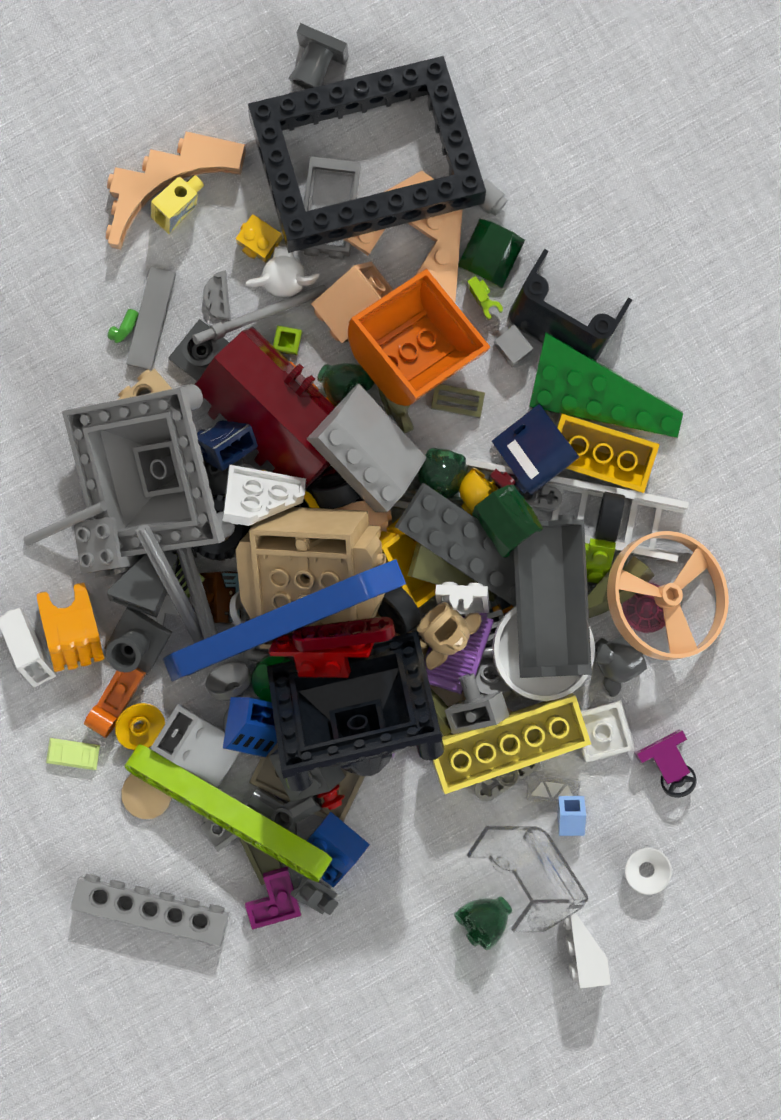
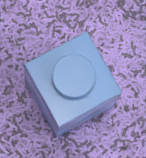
[557,796,586,836]

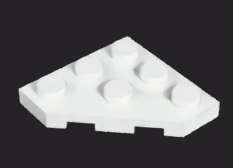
[222,465,306,526]

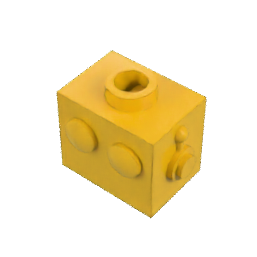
[235,214,283,263]

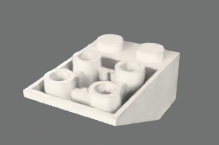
[562,904,611,988]

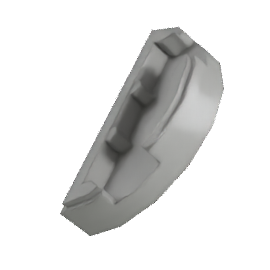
[203,270,231,321]

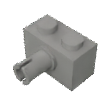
[445,673,510,735]

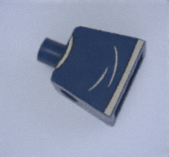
[197,420,258,471]

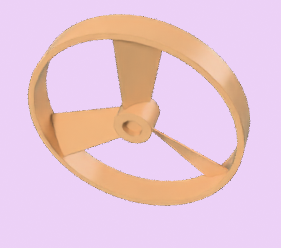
[607,531,729,660]

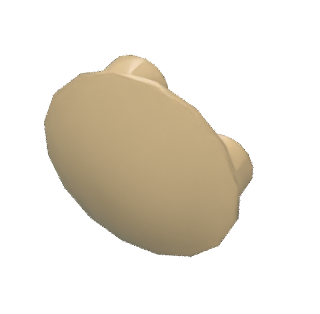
[121,774,171,819]

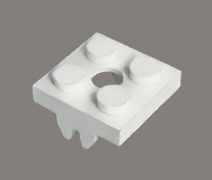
[435,582,490,617]

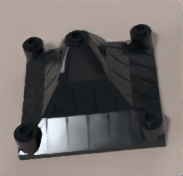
[267,631,444,791]

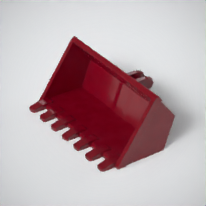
[194,327,335,490]

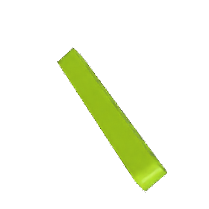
[124,744,332,882]

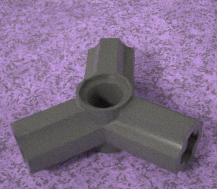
[247,787,322,835]

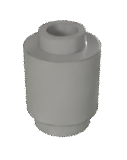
[479,179,508,216]

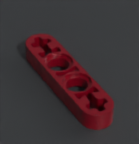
[292,617,395,652]

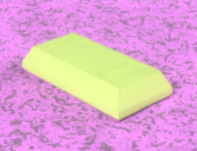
[46,738,100,770]

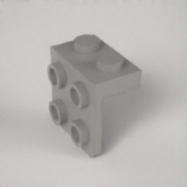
[74,517,139,577]

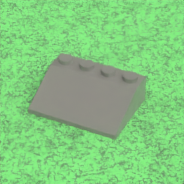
[307,384,427,512]

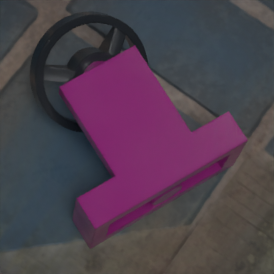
[635,730,697,798]

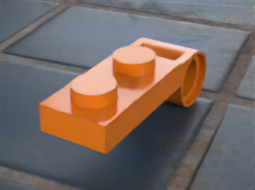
[84,667,146,738]

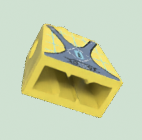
[151,175,204,234]

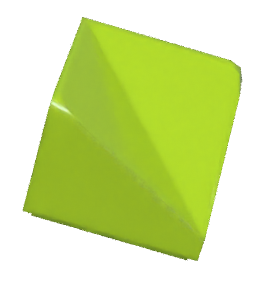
[273,325,302,355]

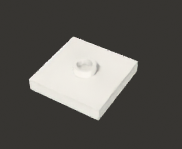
[581,700,635,763]

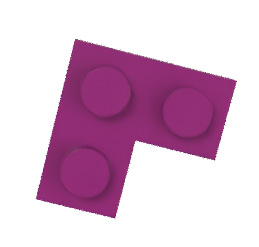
[245,866,301,930]

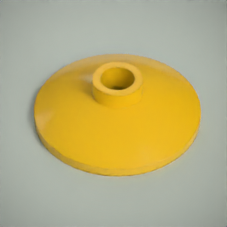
[115,703,165,750]

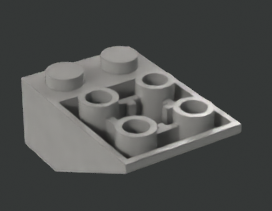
[150,704,240,787]

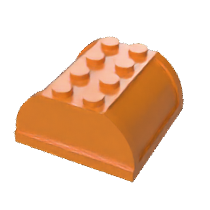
[348,268,490,406]

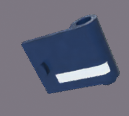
[491,404,580,495]

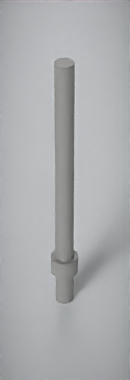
[192,285,327,345]

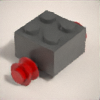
[269,749,345,810]

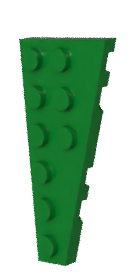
[529,332,684,438]

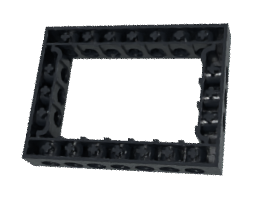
[248,56,486,253]

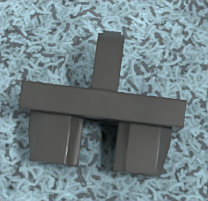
[290,876,338,915]

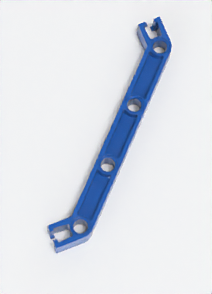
[163,559,406,682]

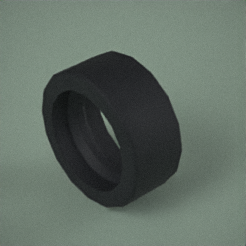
[311,473,360,509]
[595,492,625,542]
[378,587,421,635]

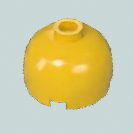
[459,467,499,516]

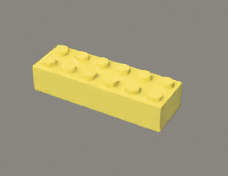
[432,693,591,794]

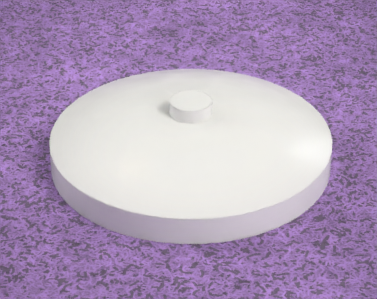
[492,606,595,701]

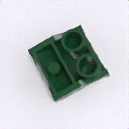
[458,218,525,288]
[472,485,543,558]

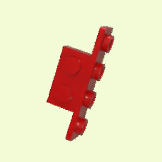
[269,635,374,678]

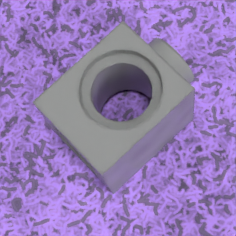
[494,325,533,367]

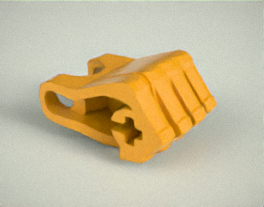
[37,582,104,672]

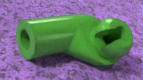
[107,309,139,343]

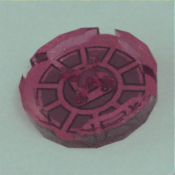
[622,583,665,633]

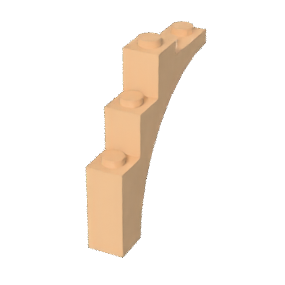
[106,131,246,250]

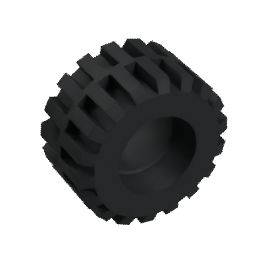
[192,495,250,561]

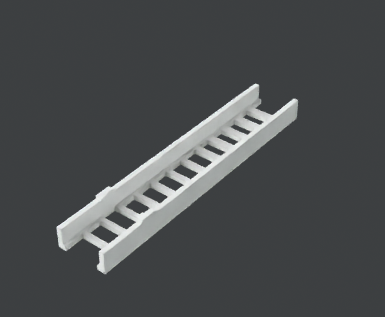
[356,449,689,563]

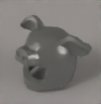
[595,635,647,697]

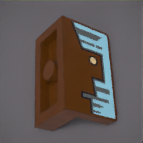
[200,572,241,623]

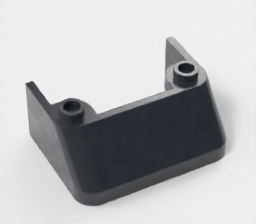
[508,248,632,361]

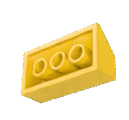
[557,413,660,493]

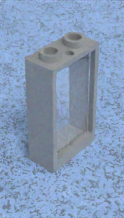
[300,156,361,259]

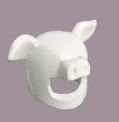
[245,246,319,298]

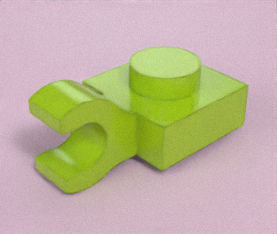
[466,276,503,320]

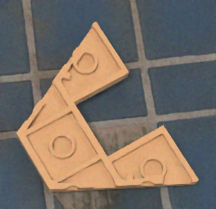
[343,171,463,303]

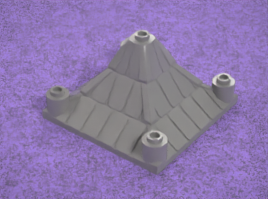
[62,384,235,557]

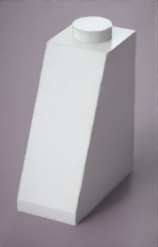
[0,607,56,687]

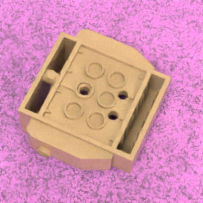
[236,507,386,649]

